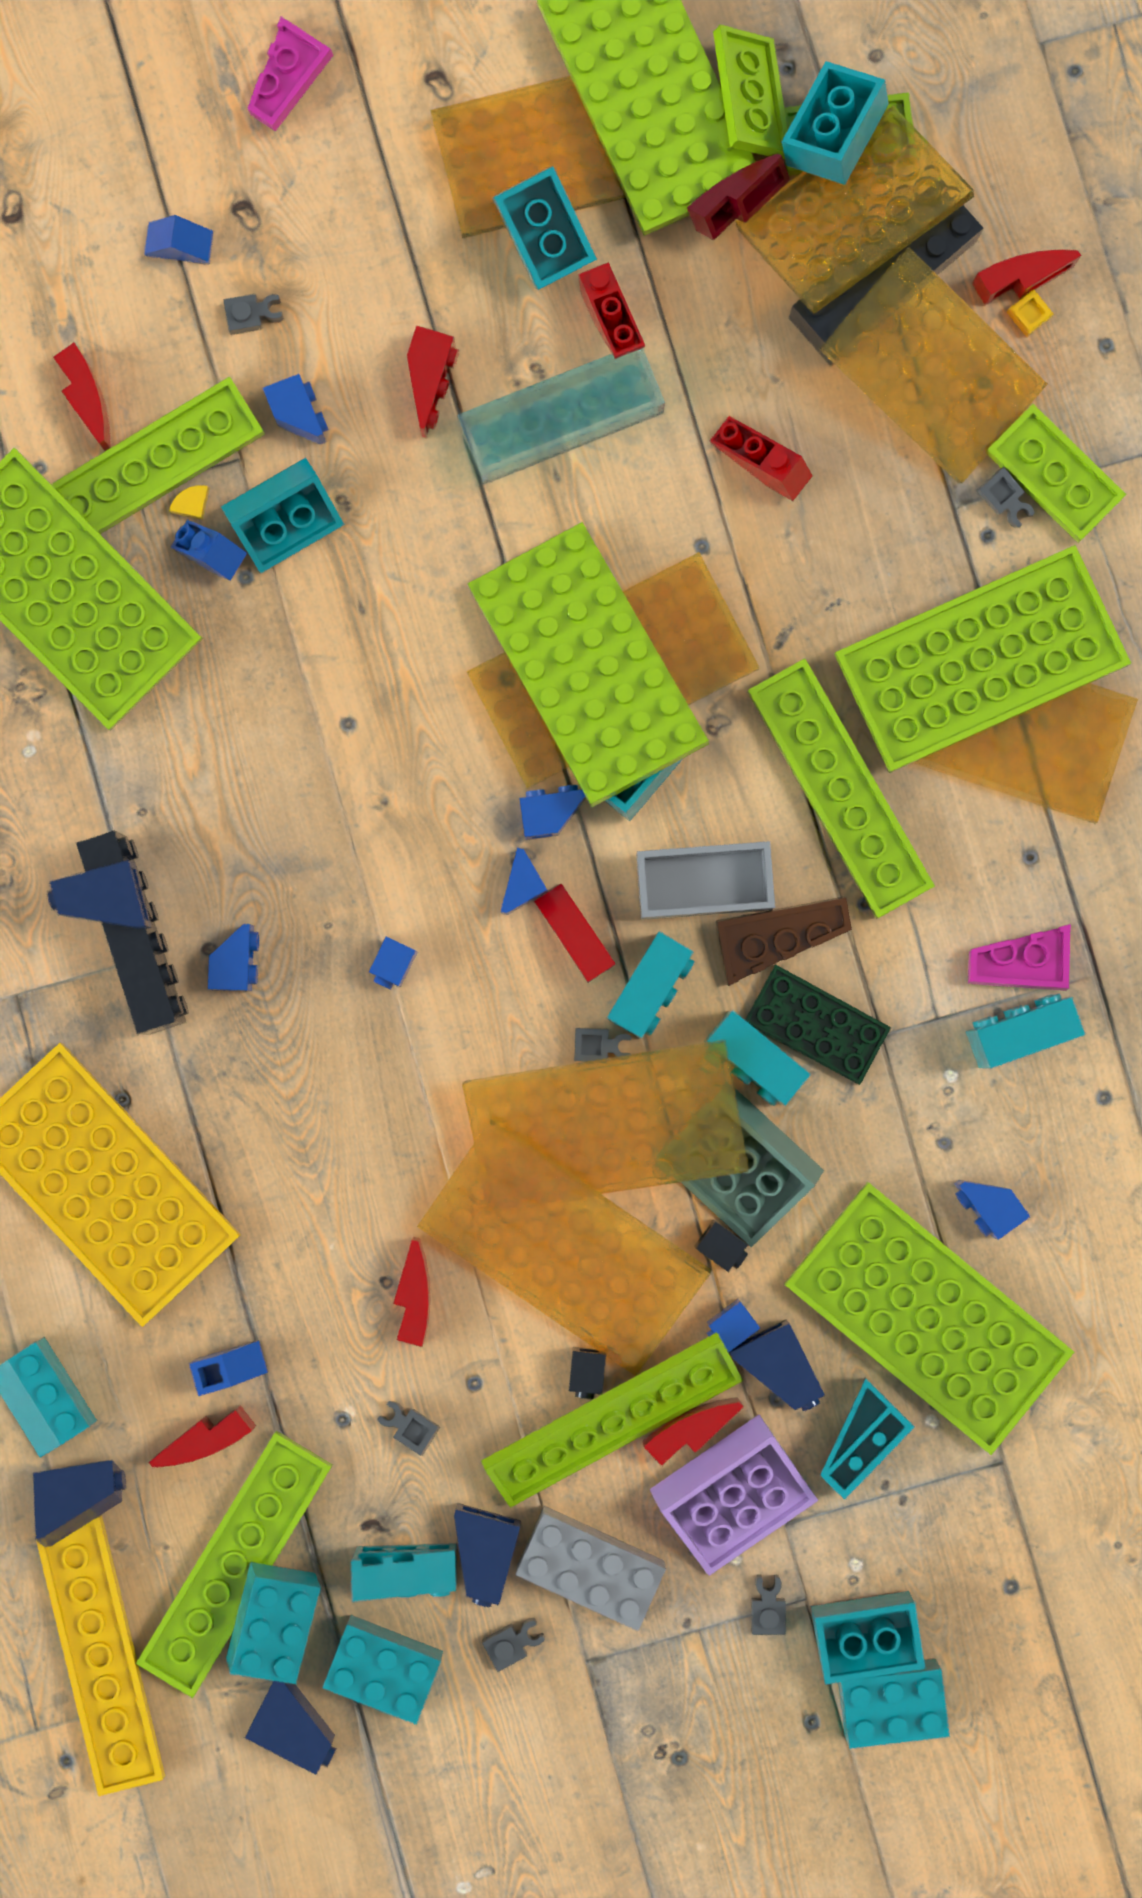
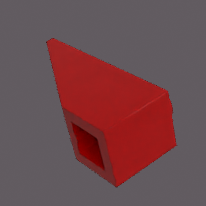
[578,262,645,359]
[407,325,459,438]
[710,416,813,501]

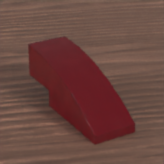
[687,153,790,241]

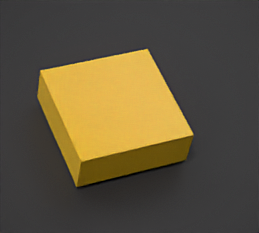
[1007,289,1054,337]

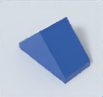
[144,215,214,264]
[500,848,548,915]

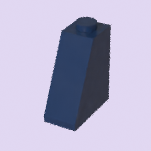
[47,860,152,930]
[729,1319,825,1411]
[33,1460,126,1547]
[454,1503,521,1607]
[245,1681,336,1775]

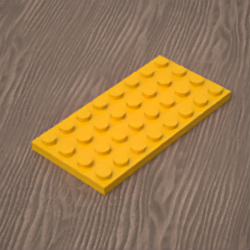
[0,1043,241,1327]

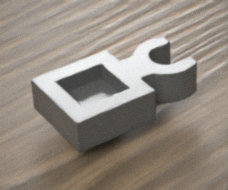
[223,294,284,335]
[977,467,1035,528]
[574,1028,632,1062]
[377,1401,441,1456]
[751,1575,786,1635]
[482,1618,545,1672]

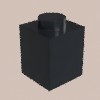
[694,1219,748,1272]
[569,1347,606,1399]

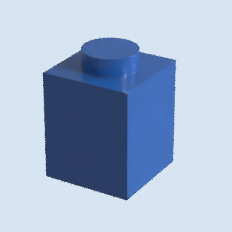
[369,936,418,990]
[706,1298,760,1353]

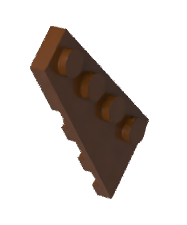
[716,896,852,986]

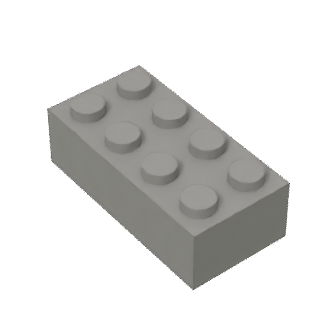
[636,841,775,920]
[516,1506,666,1631]

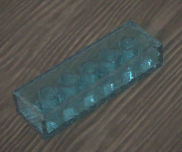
[457,348,665,485]

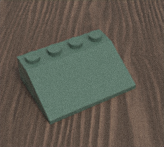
[654,1080,824,1247]

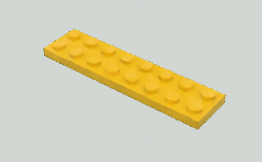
[36,1515,165,1797]

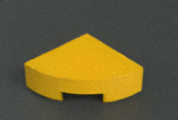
[169,485,210,520]

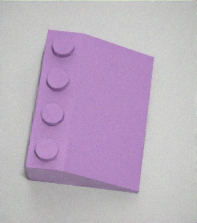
[649,1414,818,1576]

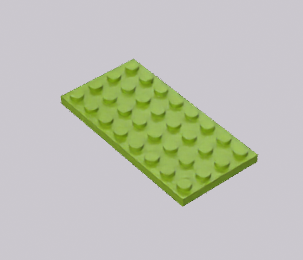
[537,0,755,236]
[0,448,203,730]
[467,522,709,807]
[834,545,1132,773]
[784,1182,1075,1455]

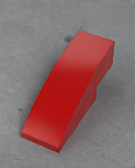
[972,249,1081,305]
[53,342,111,451]
[534,883,616,983]
[393,1237,431,1347]
[642,1397,744,1466]
[148,1405,256,1468]

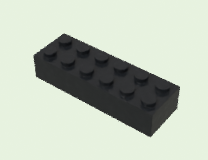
[789,179,984,366]
[76,830,189,1035]

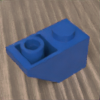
[263,374,328,445]
[171,520,247,581]
[519,785,586,840]
[208,924,260,991]
[954,1180,1031,1240]
[189,1340,268,1396]

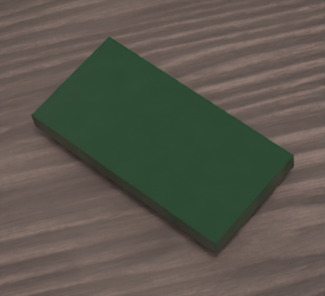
[745,964,891,1085]

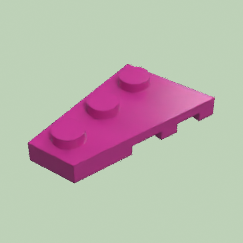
[247,16,334,132]
[968,924,1071,991]

